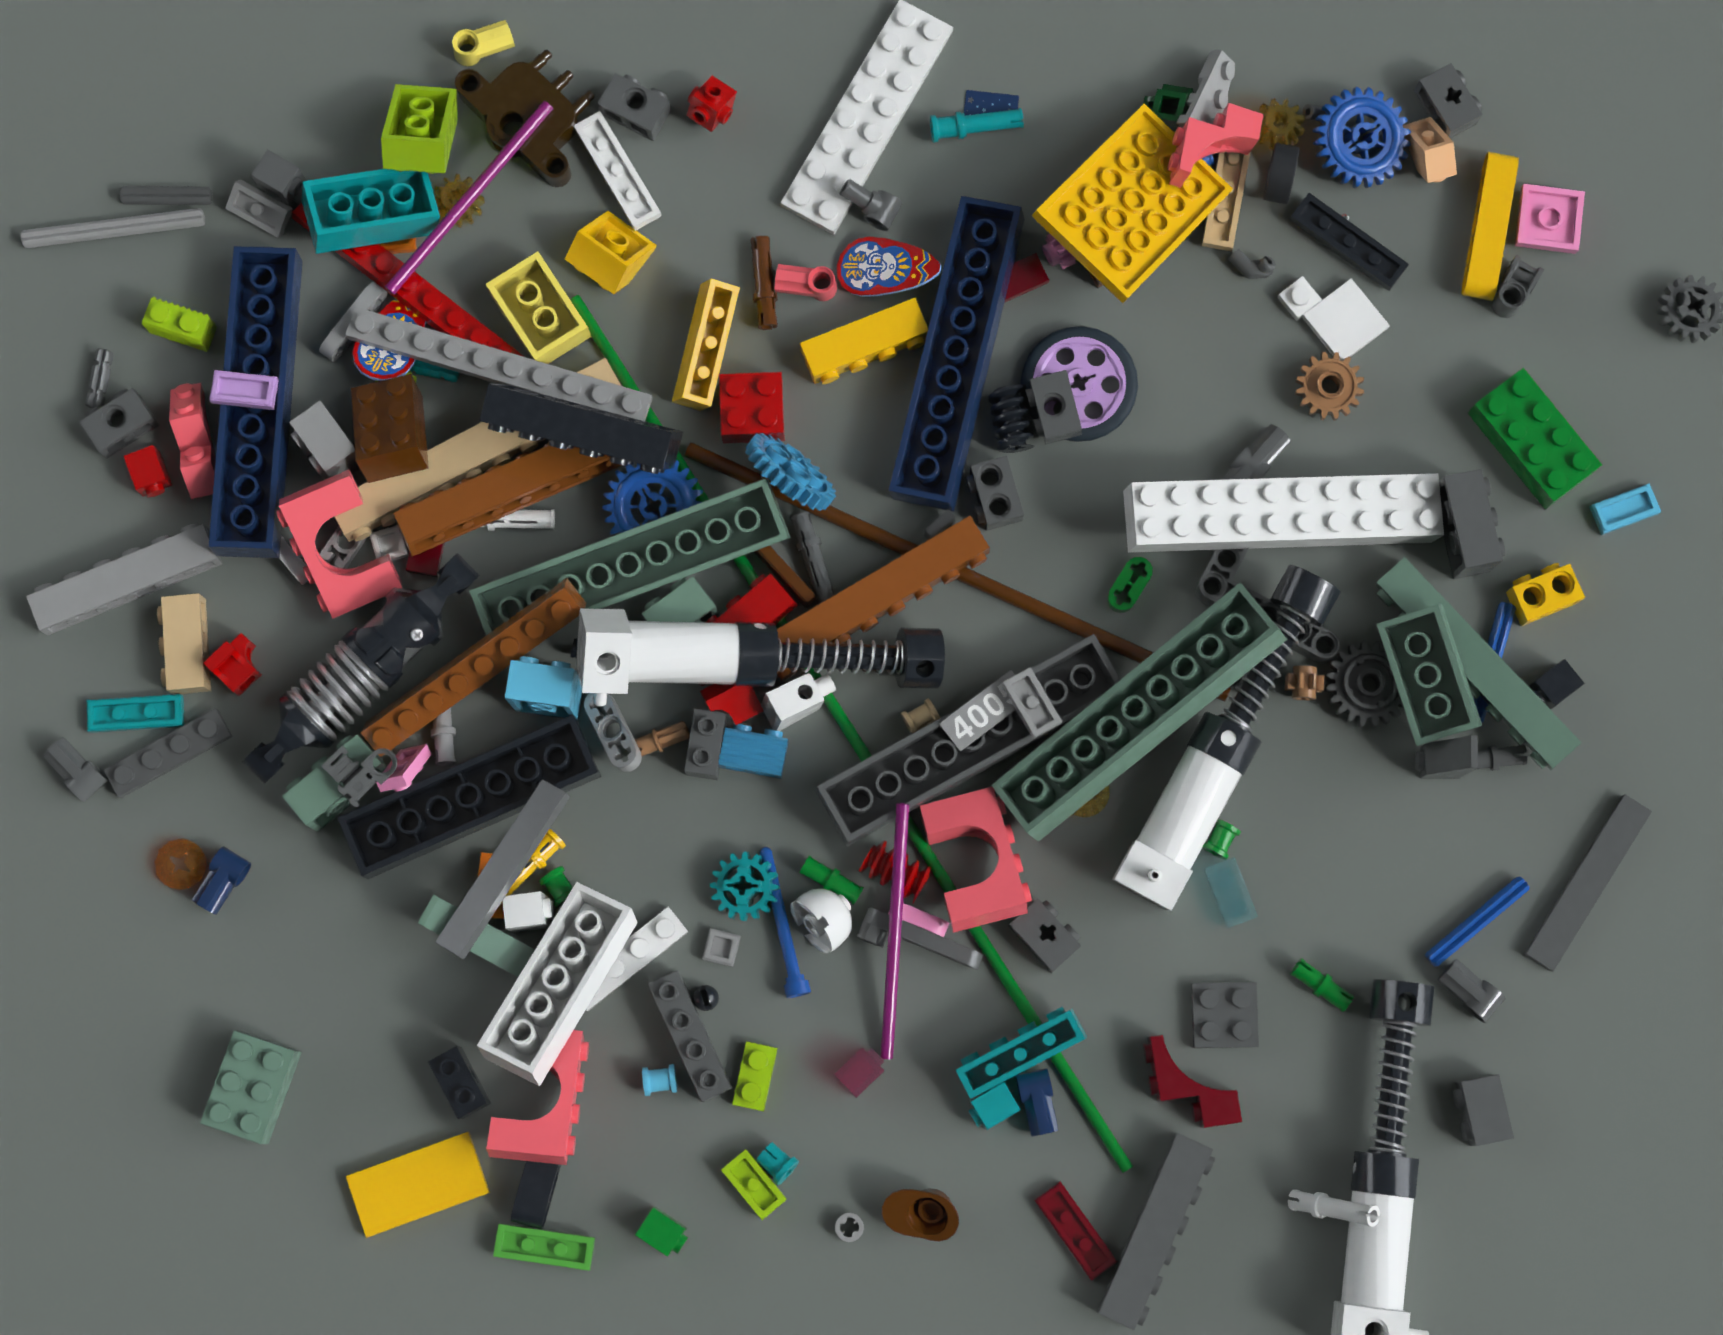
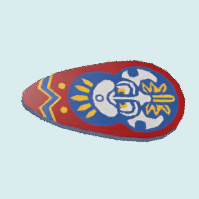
[837,236,942,297]
[353,299,426,381]

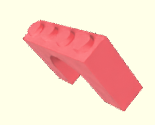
[276,470,402,619]
[919,787,1032,933]
[486,1030,589,1165]

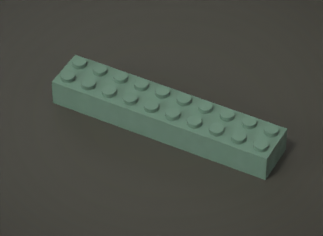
[469,478,791,635]
[991,582,1288,842]

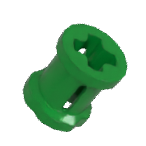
[1202,819,1241,860]
[538,866,573,908]

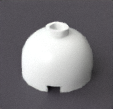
[790,888,852,953]

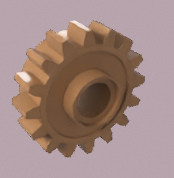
[1295,352,1364,421]

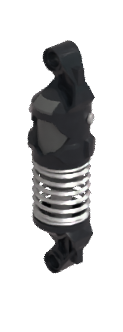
[242,553,480,784]

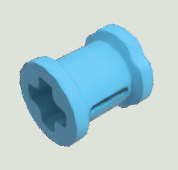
[642,1064,678,1096]

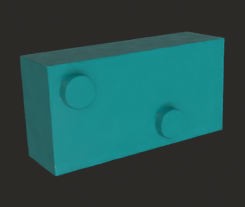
[301,169,440,254]

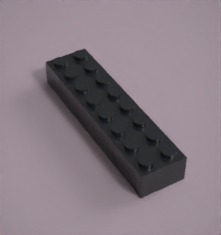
[337,715,601,879]

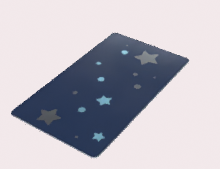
[964,90,1019,116]

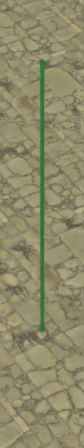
[570,295,1133,1173]

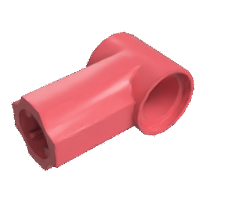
[774,264,837,301]

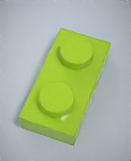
[732,1041,778,1112]
[721,1149,787,1220]

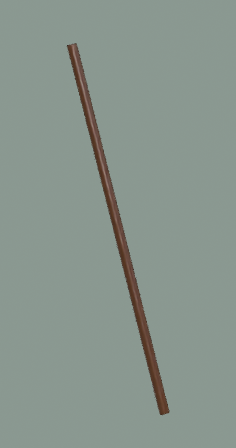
[685,442,1231,702]

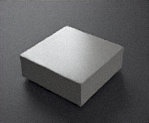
[702,928,741,967]

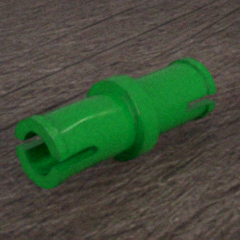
[799,855,864,905]
[1290,958,1354,1012]

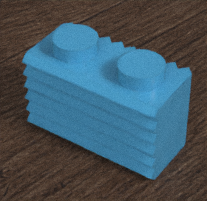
[718,724,789,779]

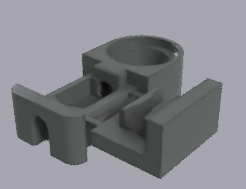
[322,745,397,807]

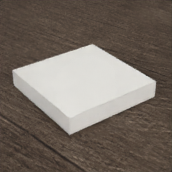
[1302,278,1390,361]

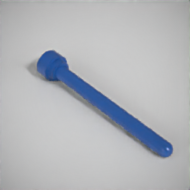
[759,847,811,998]

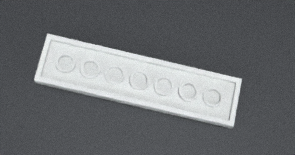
[781,0,953,235]

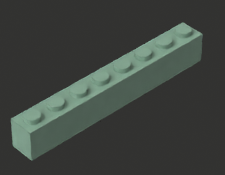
[1376,557,1582,771]

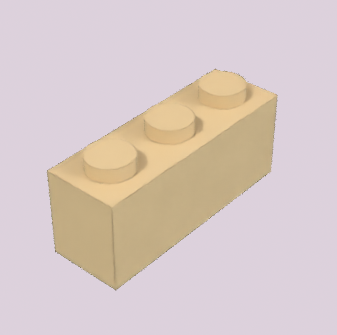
[157,593,211,695]

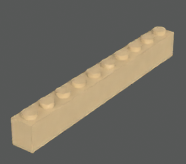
[334,358,621,542]

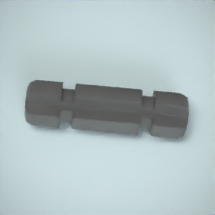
[85,349,114,409]

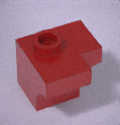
[204,632,262,696]
[700,684,764,725]

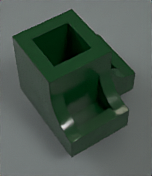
[1143,84,1194,132]

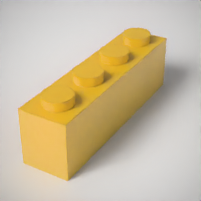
[672,278,740,411]
[800,298,928,384]

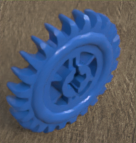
[1312,87,1411,188]
[602,460,703,534]

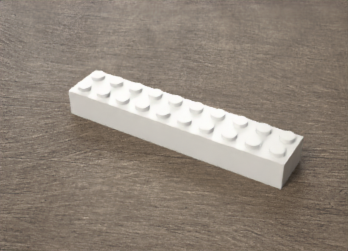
[1123,473,1444,553]

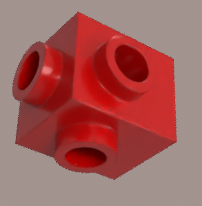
[686,75,737,132]

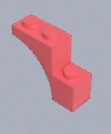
[1167,103,1263,188]
[169,383,216,499]

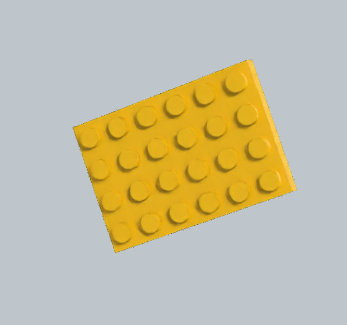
[1032,104,1233,303]

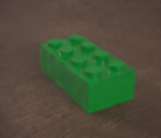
[1468,367,1602,510]

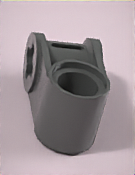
[1492,255,1544,318]

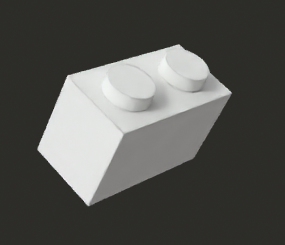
[502,891,555,933]

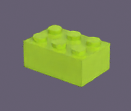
[381,84,458,174]

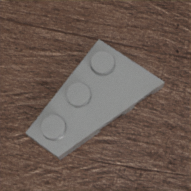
[1177,50,1235,128]

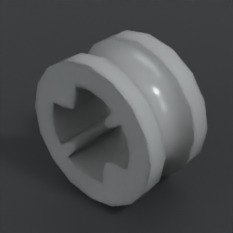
[835,1213,864,1242]

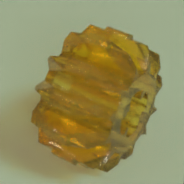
[1258,98,1305,151]
[434,173,485,228]

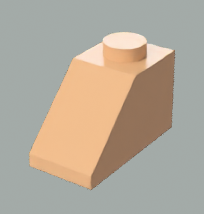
[1402,117,1457,183]

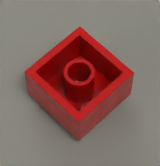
[719,372,785,444]

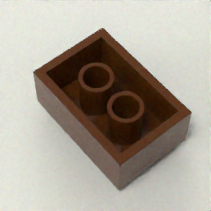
[351,374,429,483]

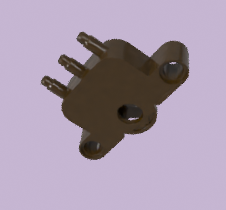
[455,50,595,187]

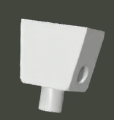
[761,673,836,731]

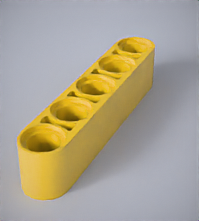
[1461,151,1519,301]

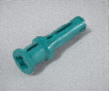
[930,108,1024,143]

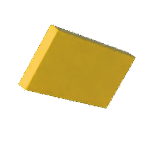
[346,1132,490,1238]

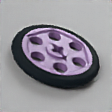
[1020,326,1138,442]

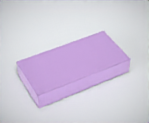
[209,370,279,410]

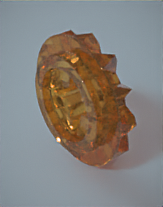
[154,838,206,890]

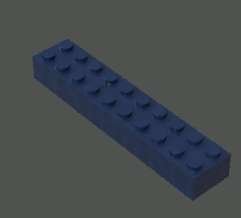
[889,196,1025,512]
[209,246,303,558]

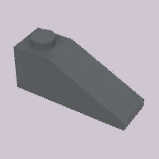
[1415,735,1478,779]

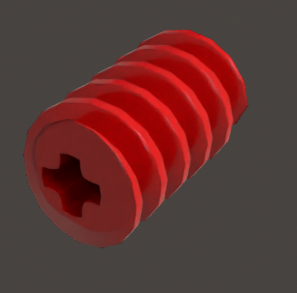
[858,840,931,904]

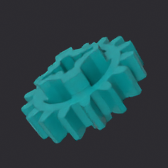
[710,851,780,921]

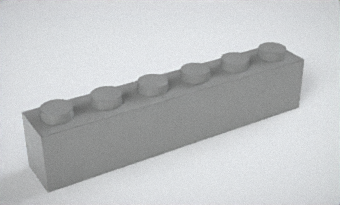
[26,523,223,635]

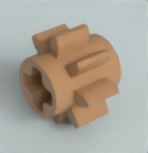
[1285,666,1324,701]

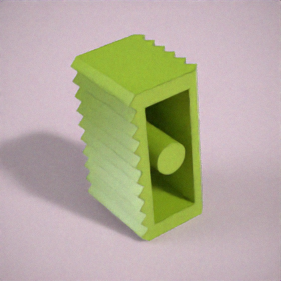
[142,296,217,352]

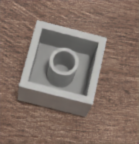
[289,401,360,480]

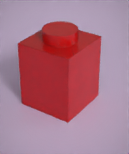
[123,445,172,497]

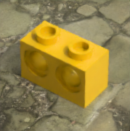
[1506,563,1585,626]

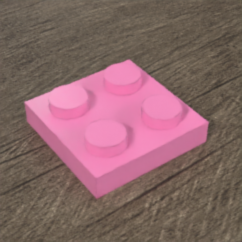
[1515,184,1585,254]

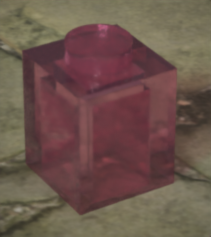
[834,1047,884,1098]

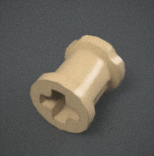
[901,698,940,734]

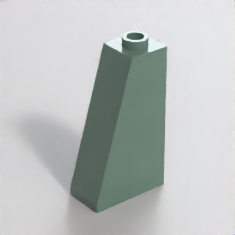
[418,894,535,977]

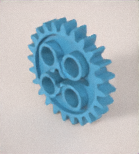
[745,433,836,511]

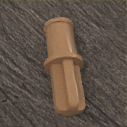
[635,721,690,756]

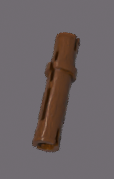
[750,236,778,330]

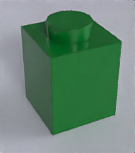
[635,1207,688,1257]

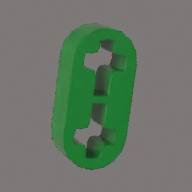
[1107,557,1153,613]

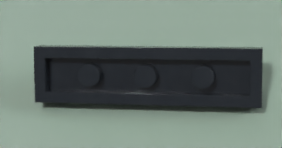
[1289,193,1409,291]

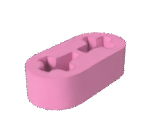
[888,903,950,937]

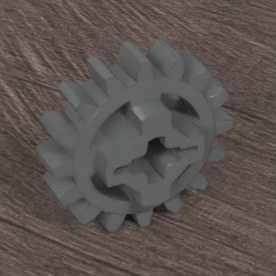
[1656,275,1723,343]

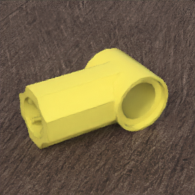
[452,20,515,67]

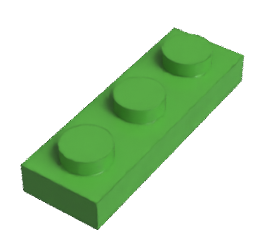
[493,1224,596,1271]

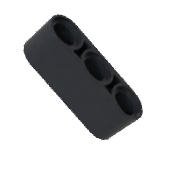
[510,1161,561,1230]

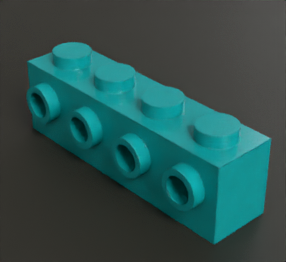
[956,1006,1087,1099]

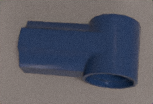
[192,846,251,915]
[1016,1068,1058,1137]

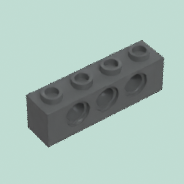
[648,970,733,1102]

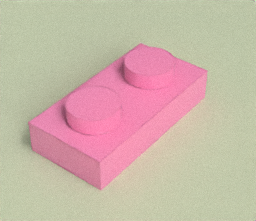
[376,744,432,792]

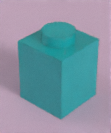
[968,1082,1021,1130]

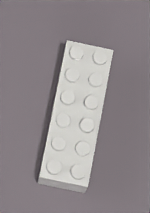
[477,882,638,1086]

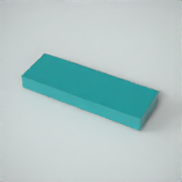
[86,694,184,733]

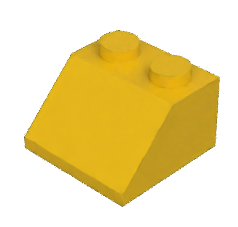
[565,211,657,294]

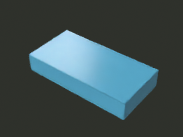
[1590,483,1661,535]

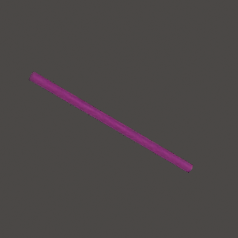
[385,101,553,295]
[880,803,909,1059]

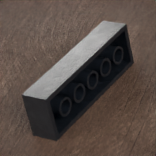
[480,384,683,474]

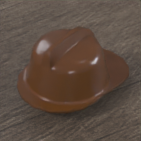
[882,1188,959,1242]

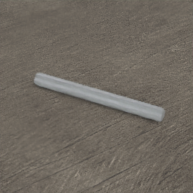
[21,208,205,248]

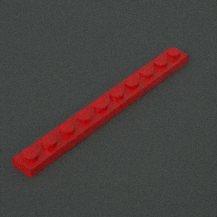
[292,203,525,357]

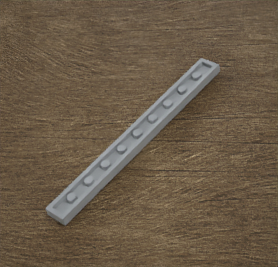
[345,307,652,421]

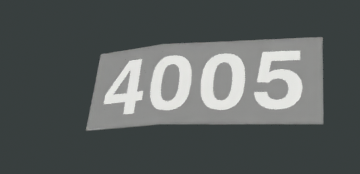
[939,670,1016,752]

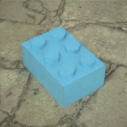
[505,656,582,720]

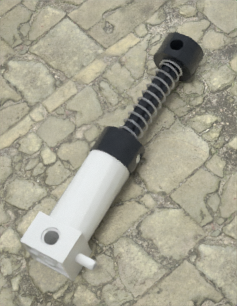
[1112,564,1341,911]
[576,608,945,707]
[1331,979,1434,1335]

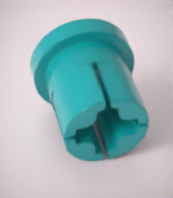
[756,1142,799,1186]

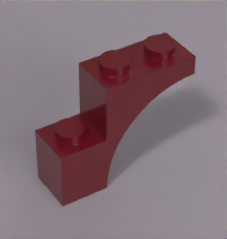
[1143,1035,1242,1128]

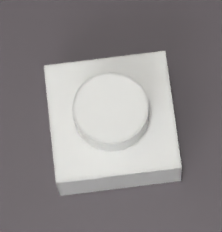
[1277,276,1322,321]

